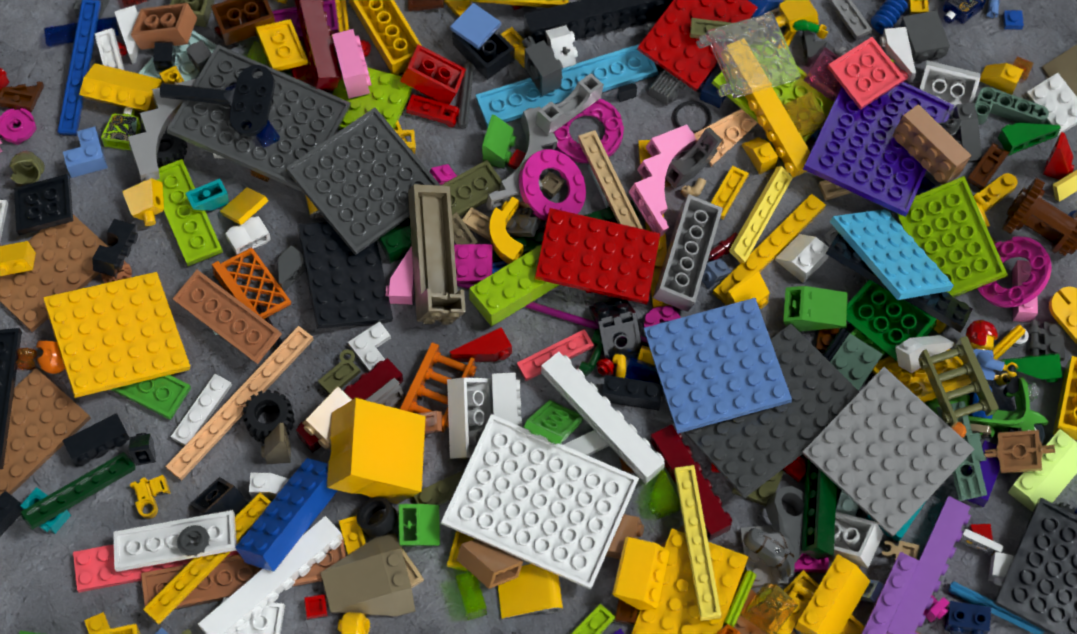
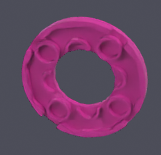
[553,99,624,164]
[519,149,586,221]
[977,237,1052,308]

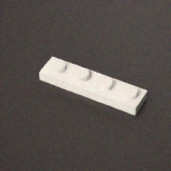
[171,374,232,446]

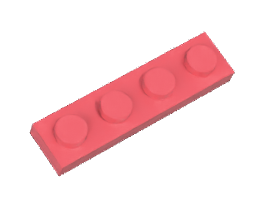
[517,329,594,381]

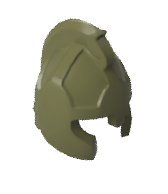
[9,151,45,185]

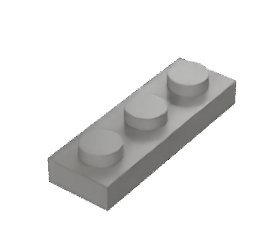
[828,0,872,40]

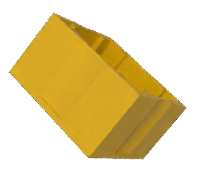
[327,398,425,504]

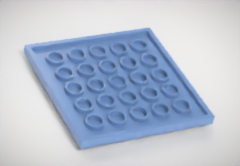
[644,298,792,434]

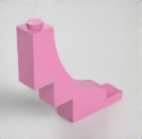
[629,125,696,237]

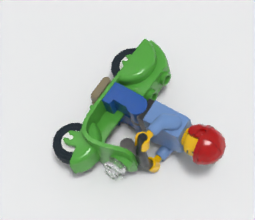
[925,320,1049,443]

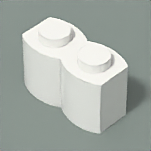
[225,216,271,255]

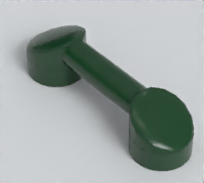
[579,329,603,377]

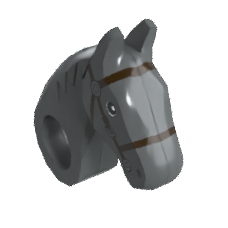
[743,486,805,582]

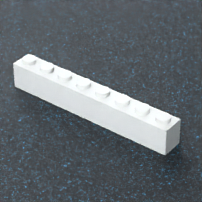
[541,352,665,484]
[198,516,343,634]

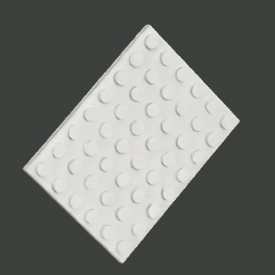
[441,414,639,590]

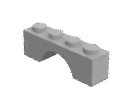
[536,73,604,136]

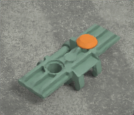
[937,401,987,501]

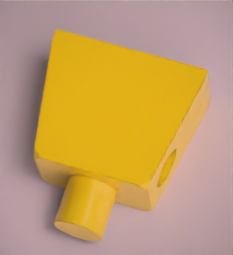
[122,178,164,226]

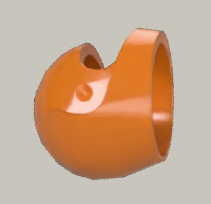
[36,341,65,374]

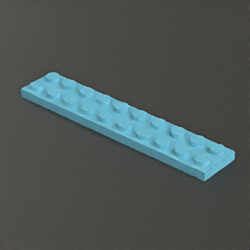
[476,44,658,128]

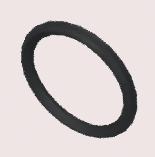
[673,101,712,134]

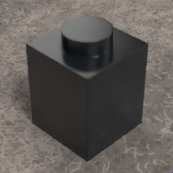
[153,42,176,72]

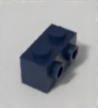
[944,601,991,634]

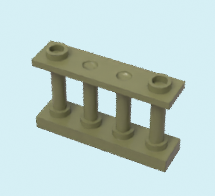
[918,336,999,428]

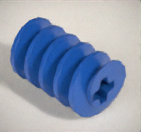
[871,0,908,34]

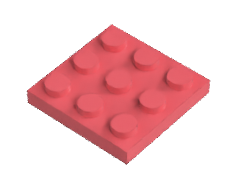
[827,37,905,110]

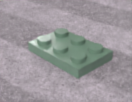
[830,333,883,391]

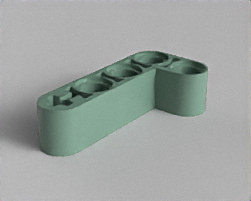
[975,87,1049,125]

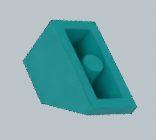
[185,179,229,211]

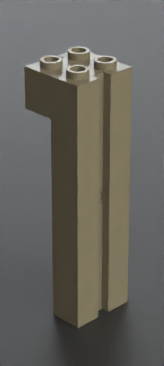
[408,184,466,325]

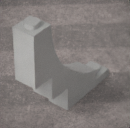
[128,78,197,182]
[486,107,558,210]

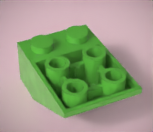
[783,286,848,331]

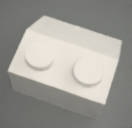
[775,234,829,283]

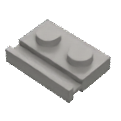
[366,378,405,407]

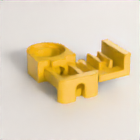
[130,475,171,519]

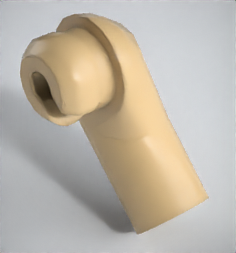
[681,178,706,197]

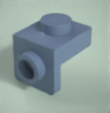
[702,258,732,288]

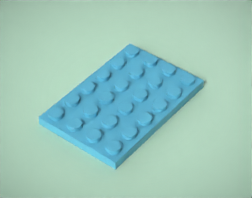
[830,209,954,300]

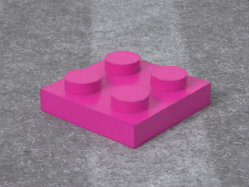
[454,244,493,283]

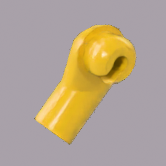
[612,354,626,378]

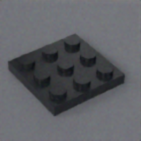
[14,174,73,236]

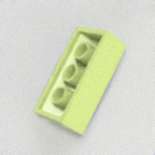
[1008,429,1077,512]

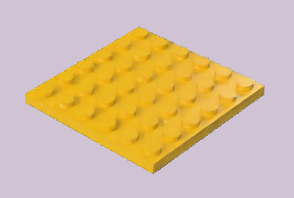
[43,272,190,398]

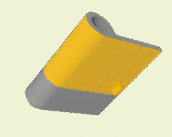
[498,559,563,619]

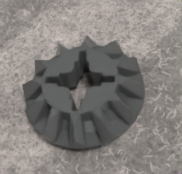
[177,525,210,557]

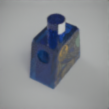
[943,0,986,24]

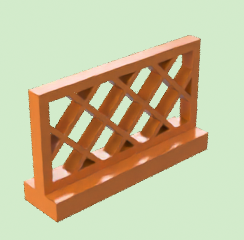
[212,247,291,319]

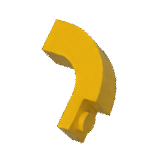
[490,196,523,264]

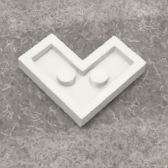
[348,321,391,372]

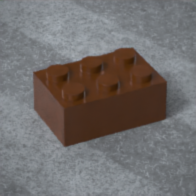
[211,0,276,46]

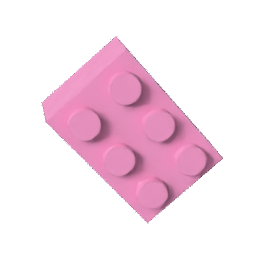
[332,29,372,99]

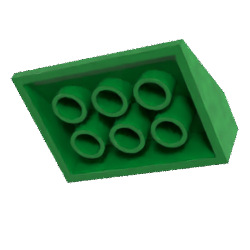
[846,280,937,362]

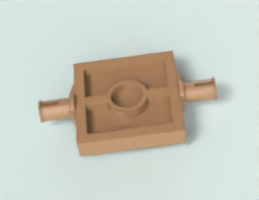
[985,430,1055,473]

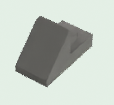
[801,31,827,67]

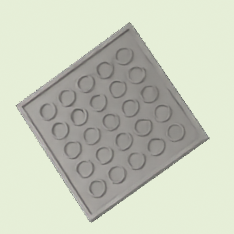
[802,367,974,537]

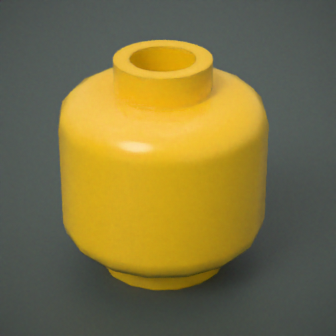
[338,612,370,634]

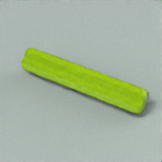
[724,570,756,627]

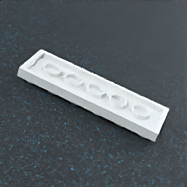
[114,510,237,572]

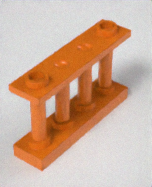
[400,342,477,433]

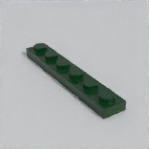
[20,452,135,530]

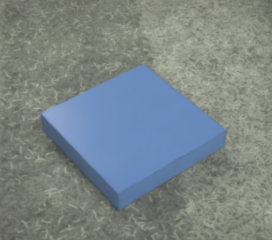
[450,3,501,49]

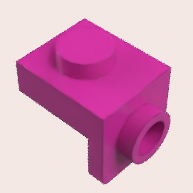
[429,164,457,185]
[923,595,950,623]

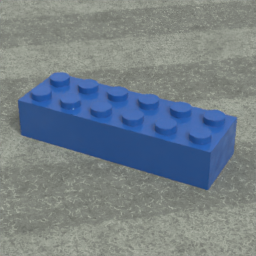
[235,458,338,572]

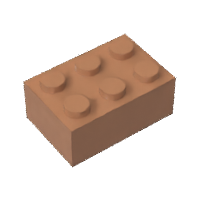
[131,3,197,50]

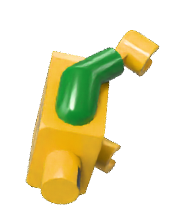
[773,0,828,39]

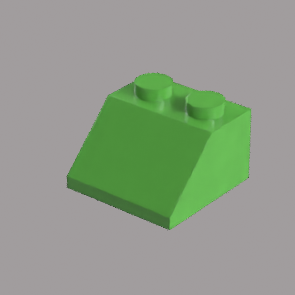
[482,114,516,169]

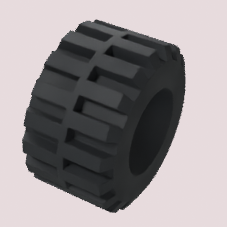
[243,390,295,444]

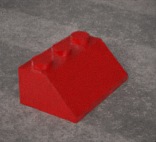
[400,44,466,105]

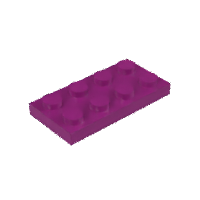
[272,0,340,40]

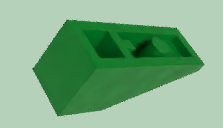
[998,123,1061,156]
[999,353,1062,382]

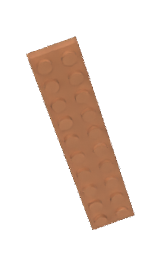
[141,535,346,609]

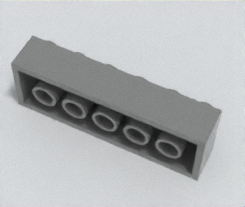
[653,194,723,312]

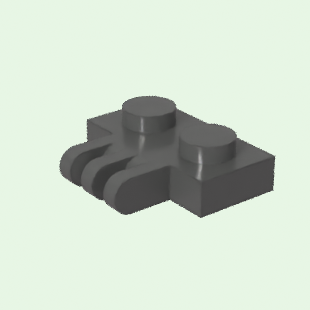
[506,207,540,237]

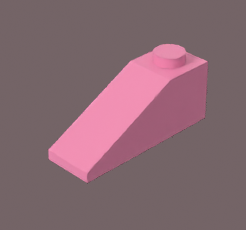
[386,246,414,305]

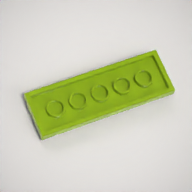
[158,159,223,266]

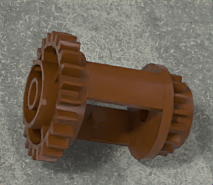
[1002,177,1077,256]

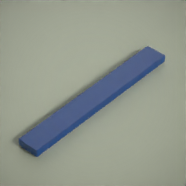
[58,0,101,136]

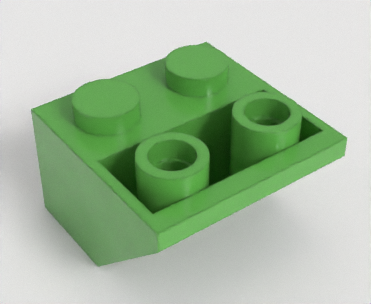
[399,504,440,546]

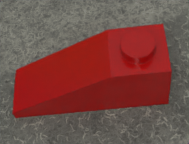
[1043,132,1075,180]
[450,327,512,362]

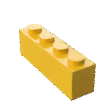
[0,241,36,276]

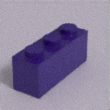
[967,440,1000,507]

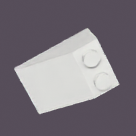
[834,512,884,568]

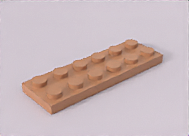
[173,270,282,364]

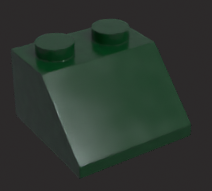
[378,218,412,264]

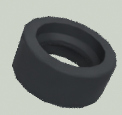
[357,497,397,537]

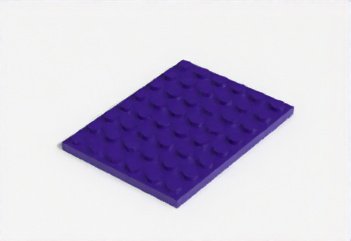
[803,82,954,217]

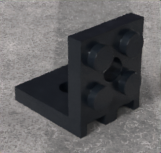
[589,298,642,361]

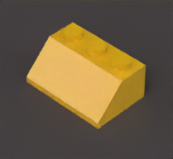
[612,537,670,610]

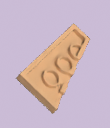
[694,109,758,167]

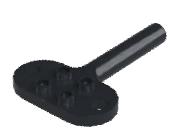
[160,65,275,137]

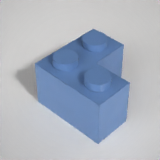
[63,127,108,178]

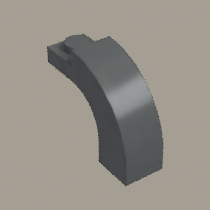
[665,127,722,188]

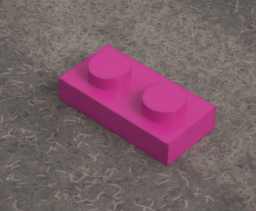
[794,553,829,573]

